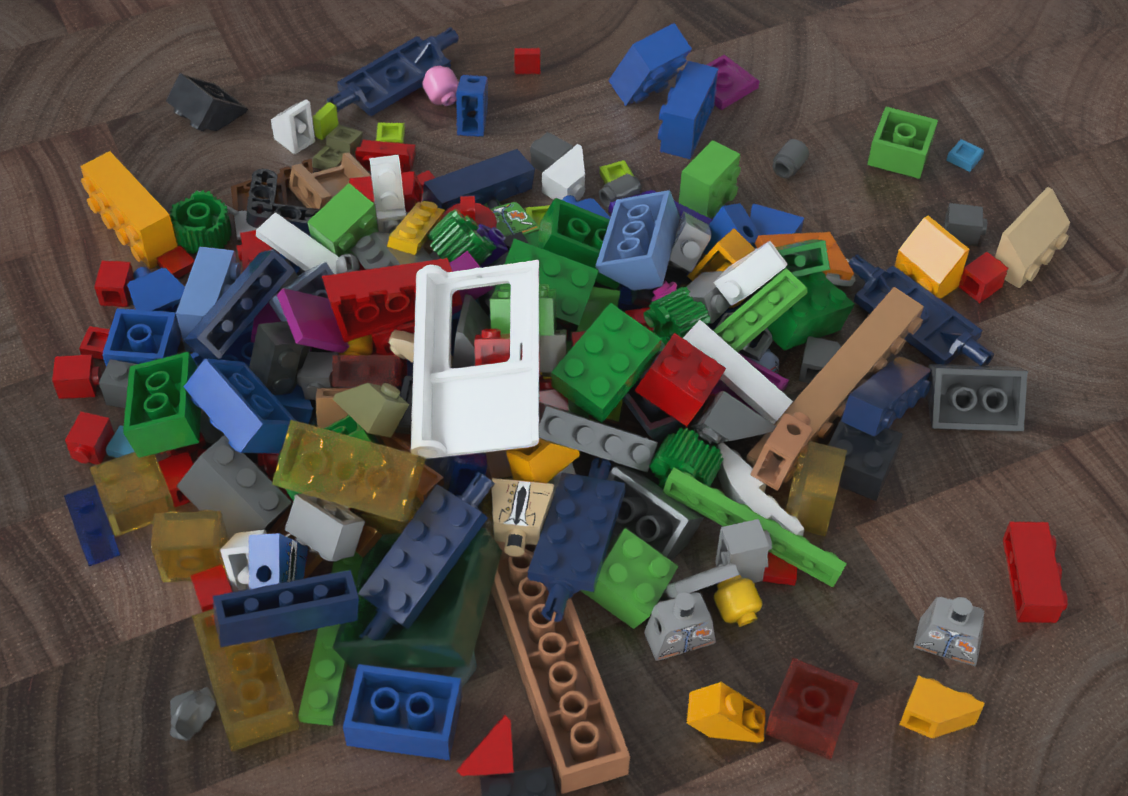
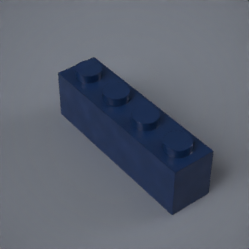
[422,149,535,213]
[184,249,295,359]
[841,356,932,437]
[213,570,359,647]

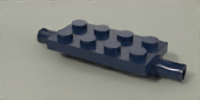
[327,28,459,117]
[849,254,994,366]
[528,458,625,622]
[358,472,495,649]

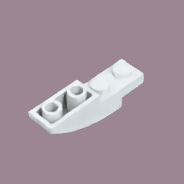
[369,155,406,233]
[717,442,804,536]

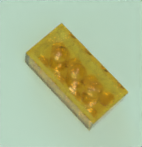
[272,420,426,522]
[192,609,300,751]

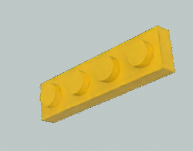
[387,201,445,255]

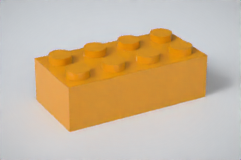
[80,151,178,269]

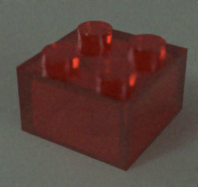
[765,658,859,760]

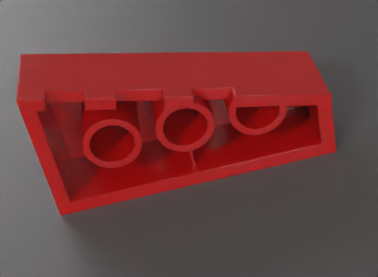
[322,258,463,343]

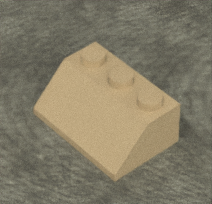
[995,187,1070,288]

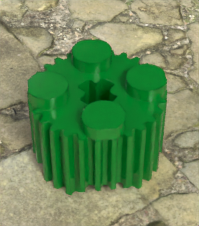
[170,190,232,254]
[427,209,496,266]
[644,287,711,352]
[649,428,724,489]

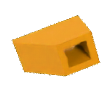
[506,438,580,483]
[899,675,985,739]
[687,682,766,743]

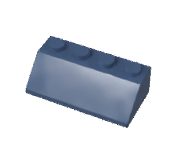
[595,190,680,291]

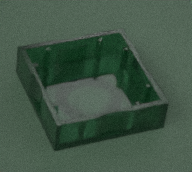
[332,528,502,669]

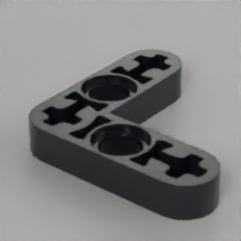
[246,169,320,235]

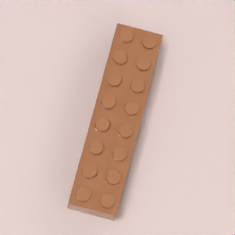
[481,539,630,794]

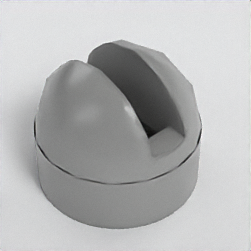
[335,254,360,274]

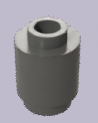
[772,139,809,178]
[599,174,642,210]

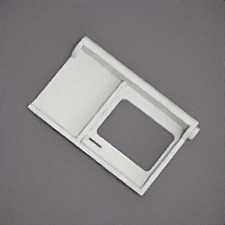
[410,260,539,458]

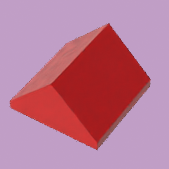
[457,714,514,776]

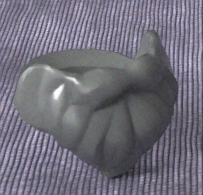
[170,687,217,741]

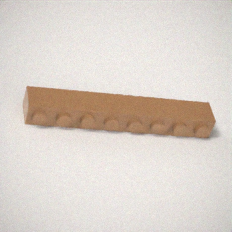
[746,287,924,483]

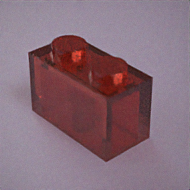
[332,355,402,387]

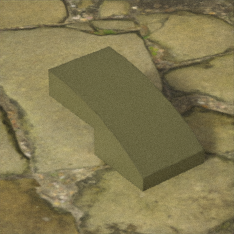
[313,124,363,170]

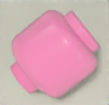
[422,66,459,106]

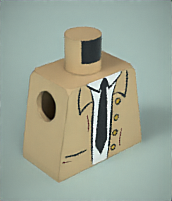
[492,478,554,556]

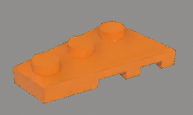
[754,232,854,281]

